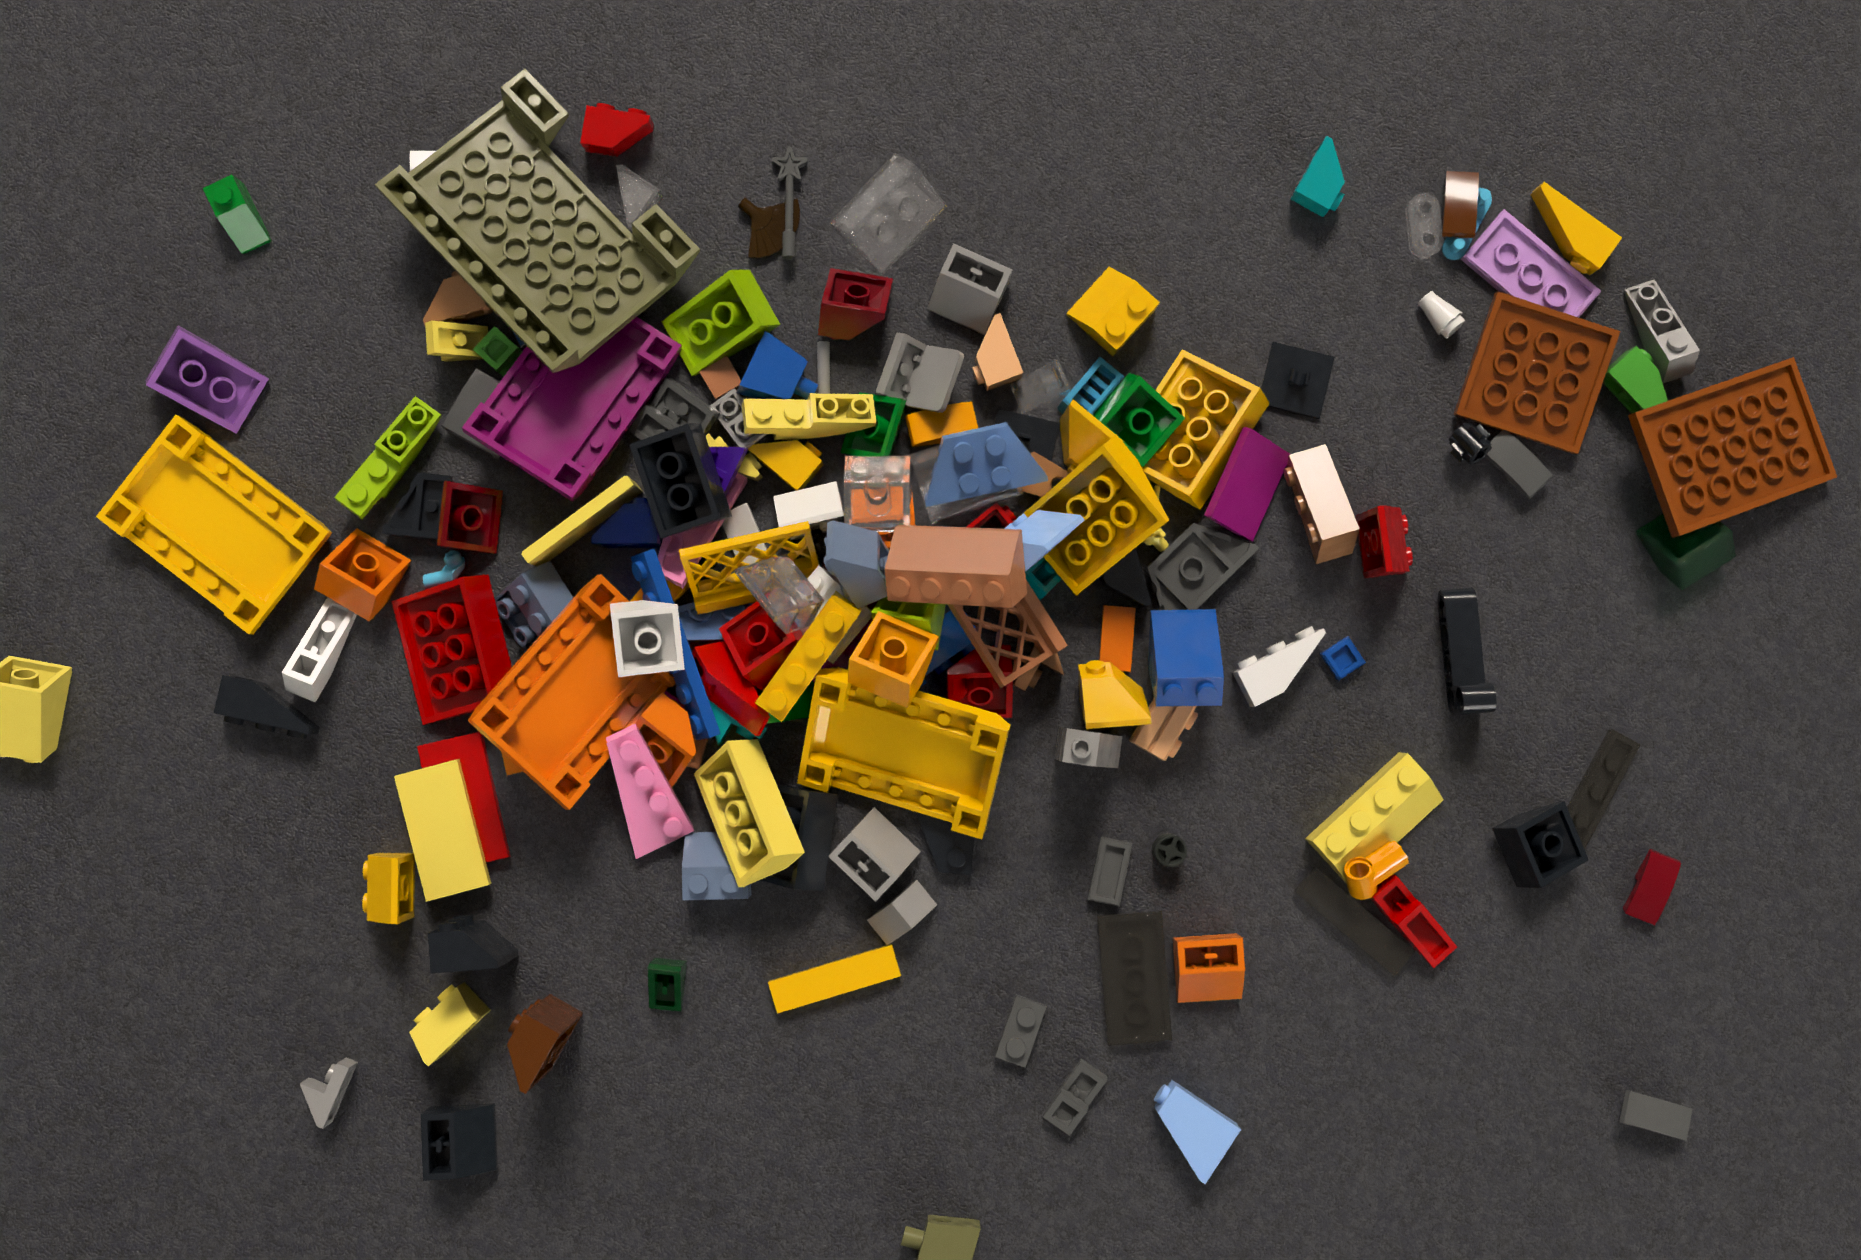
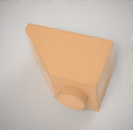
[972,313,1023,391]

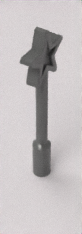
[772,146,808,260]

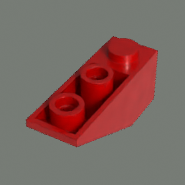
[692,641,770,736]

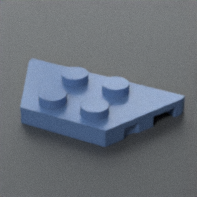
[924,422,1048,507]

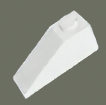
[282,597,357,702]

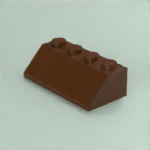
[507,994,583,1094]

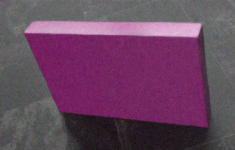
[1204,427,1291,541]

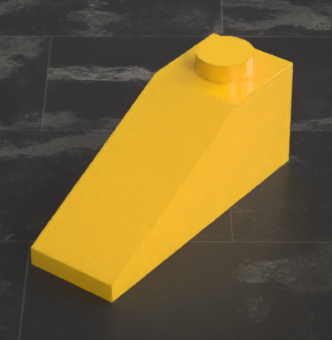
[1531,182,1622,276]

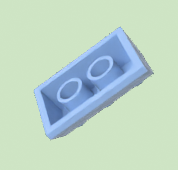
[1004,510,1085,572]

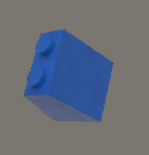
[1148,609,1224,707]

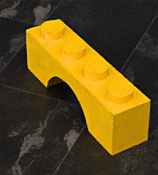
[755,591,862,722]

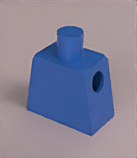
[737,331,818,400]

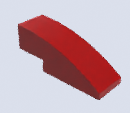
[1370,874,1457,968]

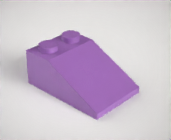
[145,326,269,434]

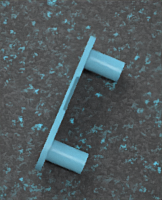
[1442,188,1492,260]

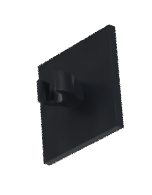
[1261,342,1335,419]
[995,409,1060,461]

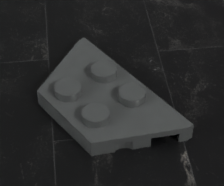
[1146,523,1259,610]

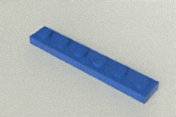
[631,548,721,740]

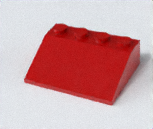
[391,574,512,725]

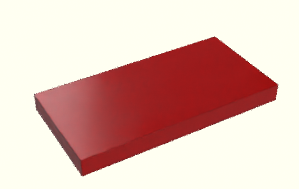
[417,732,510,862]

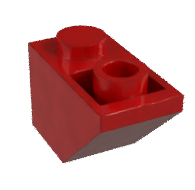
[580,103,654,157]

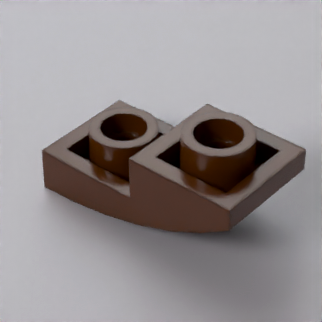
[1442,171,1479,238]

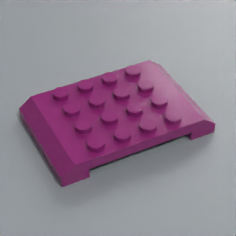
[462,317,682,502]

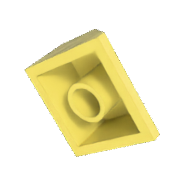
[409,982,491,1066]

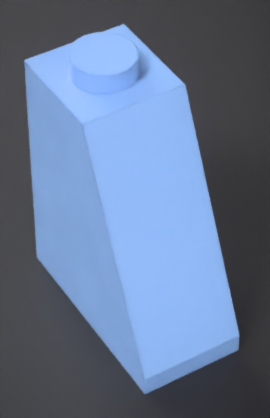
[1154,1080,1241,1184]

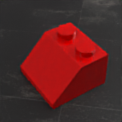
[718,592,803,690]

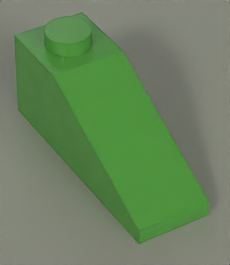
[1603,346,1668,413]

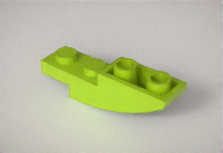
[334,396,442,519]

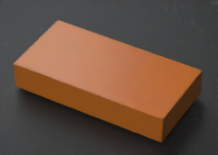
[1099,605,1136,672]

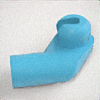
[423,550,465,589]

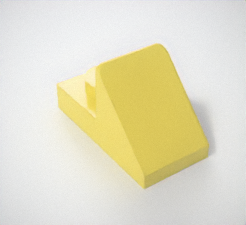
[425,320,488,362]

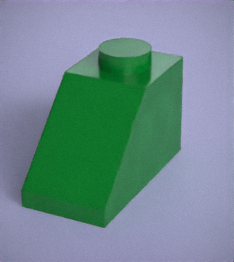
[203,174,272,255]

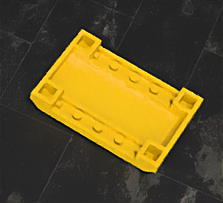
[96,415,332,635]
[797,667,1011,840]

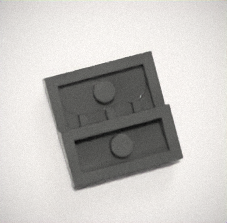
[443,368,501,460]
[629,378,720,440]

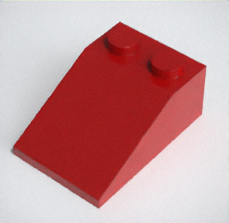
[1356,505,1413,579]

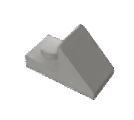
[300,1057,358,1129]

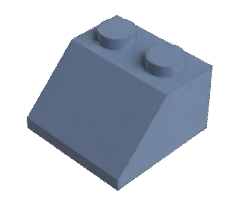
[682,832,751,900]

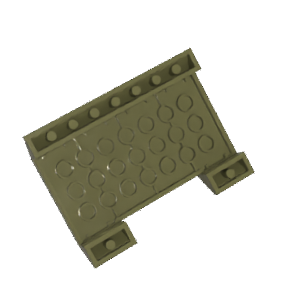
[375,69,700,373]

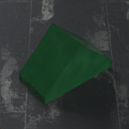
[648,958,687,1012]

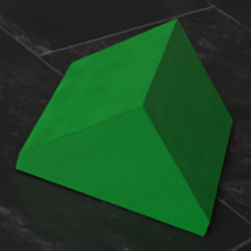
[840,392,907,468]

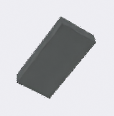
[1087,836,1133,907]

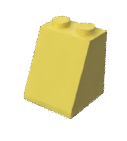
[0,656,72,763]

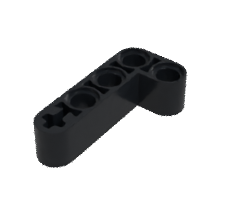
[1437,587,1497,715]

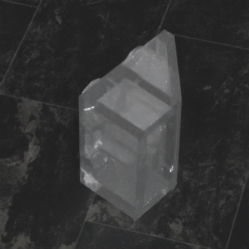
[735,554,824,634]

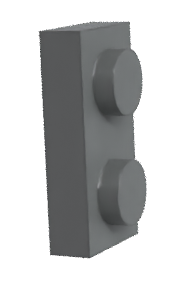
[995,994,1047,1068]

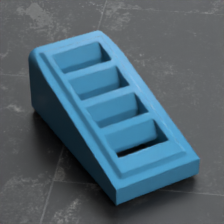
[1057,357,1124,415]

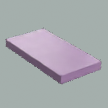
[1461,209,1601,318]

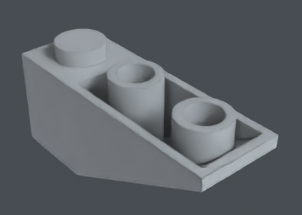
[1624,279,1700,383]

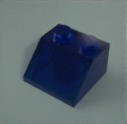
[592,498,663,548]

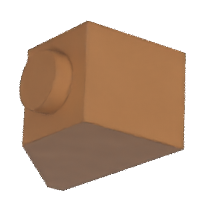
[423,271,493,325]

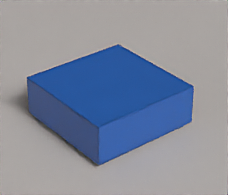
[1320,636,1366,680]

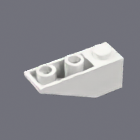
[1232,626,1326,707]

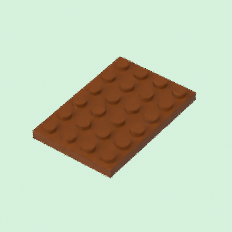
[1628,357,1837,538]

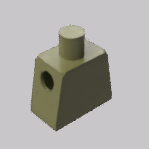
[900,1215,981,1260]

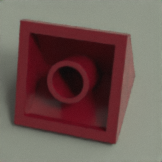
[437,481,503,554]

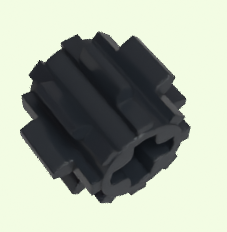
[1449,423,1492,465]

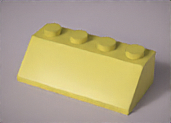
[694,739,805,887]
[1305,752,1444,884]

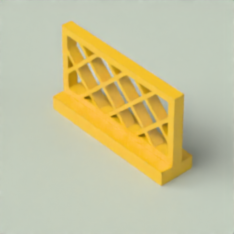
[679,521,820,615]

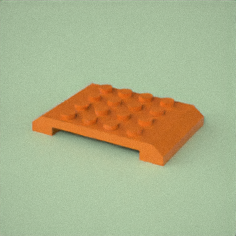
[468,574,676,810]

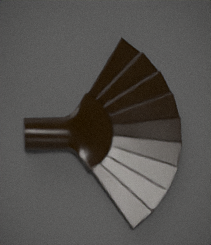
[738,197,800,258]

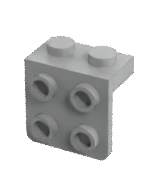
[875,332,964,413]

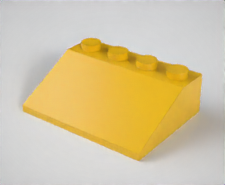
[1141,349,1270,510]
[1020,434,1169,595]

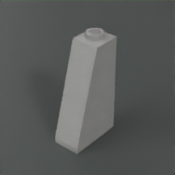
[1054,727,1123,768]

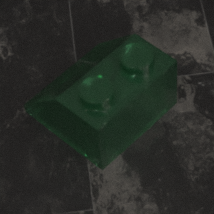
[1636,514,1736,590]

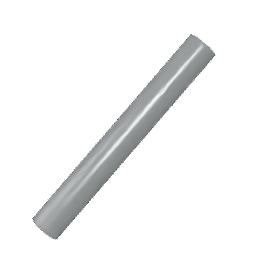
[817,341,830,438]

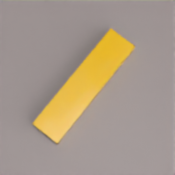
[768,944,901,1014]

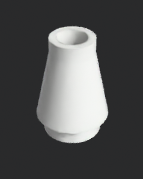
[1418,291,1465,339]

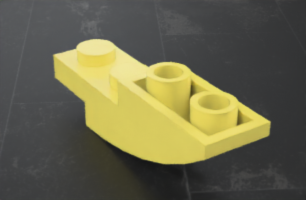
[742,393,876,440]

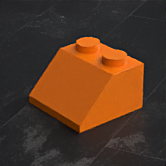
[314,528,411,621]

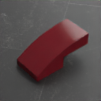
[1623,849,1681,925]

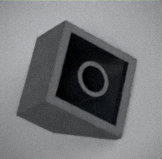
[1492,801,1589,888]

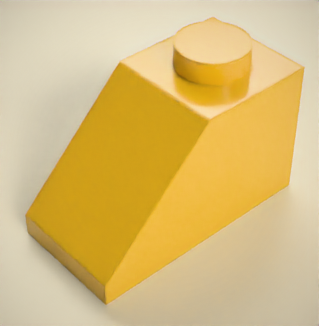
[748,440,824,491]

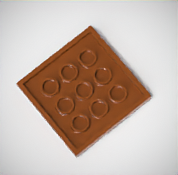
[1453,291,1621,454]

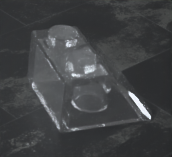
[844,456,912,532]

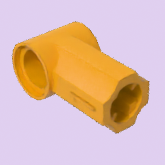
[1344,841,1409,900]

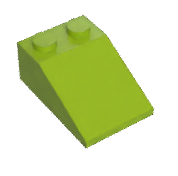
[661,270,781,376]

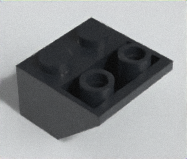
[420,1103,497,1181]

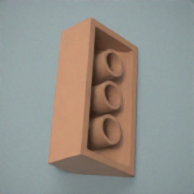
[884,525,1027,608]

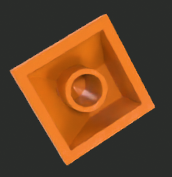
[636,692,696,787]

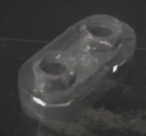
[1405,193,1444,259]

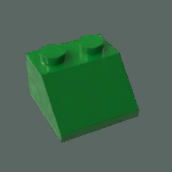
[1093,373,1185,467]

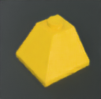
[1059,399,1123,473]
[1078,660,1152,729]

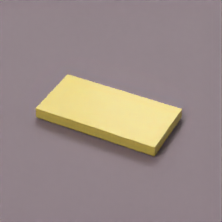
[521,476,643,566]
[394,759,491,902]

